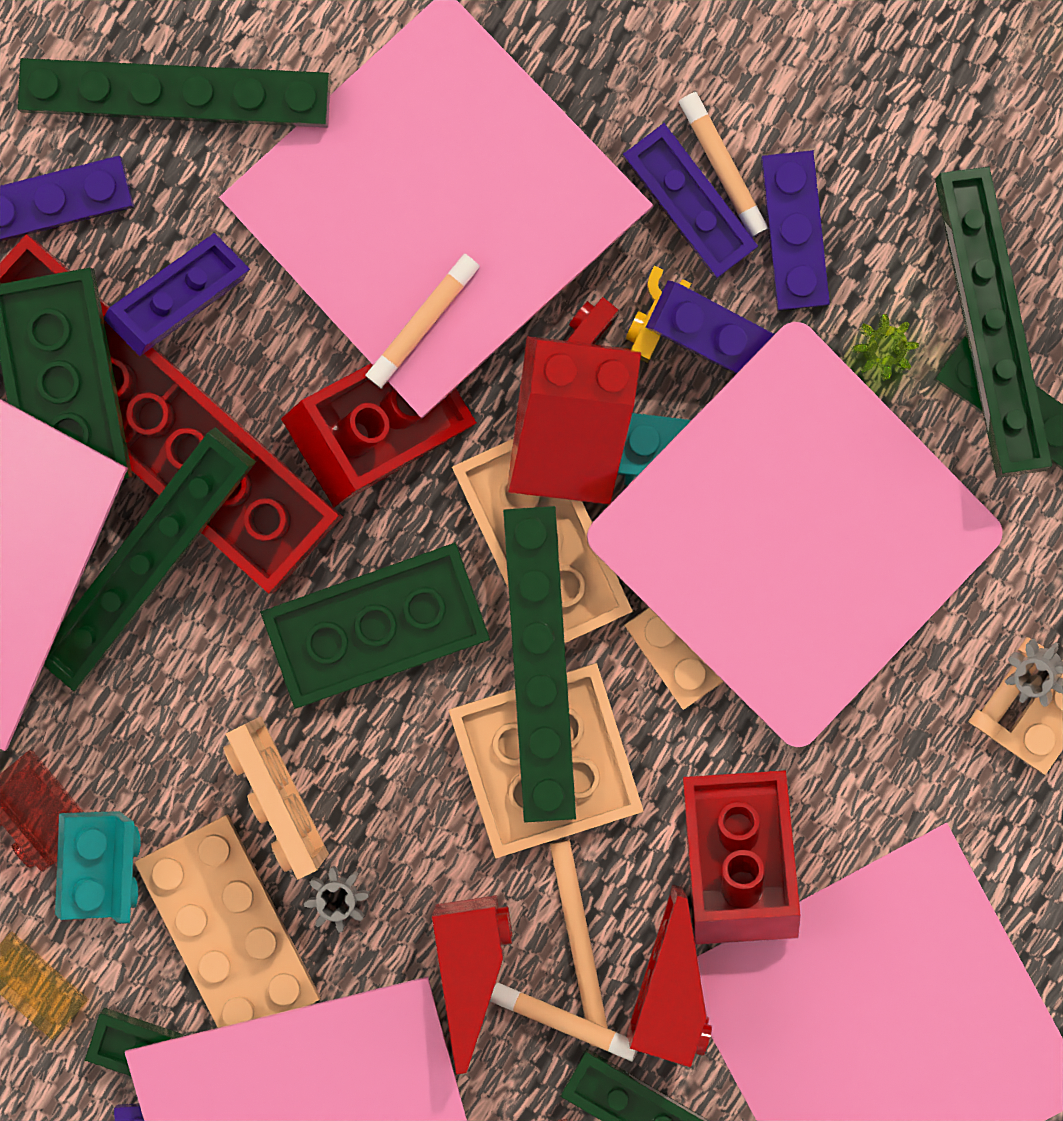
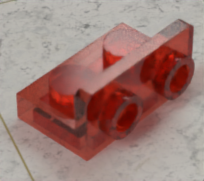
[0,749,84,872]

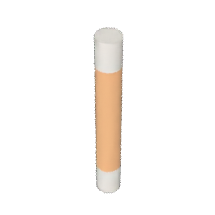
[678,92,769,238]
[365,253,480,388]
[490,982,638,1062]

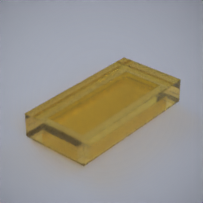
[0,931,89,1040]

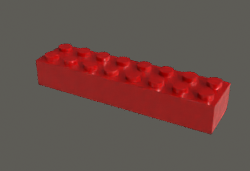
[0,234,343,594]

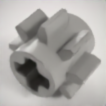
[1005,639,1063,707]
[304,866,370,933]

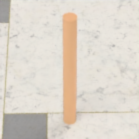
[550,839,608,1046]

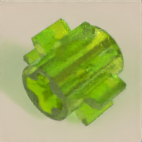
[851,314,919,381]

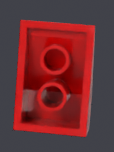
[507,336,641,504]
[281,363,477,507]
[683,770,801,945]
[627,885,712,1067]
[432,895,513,1075]

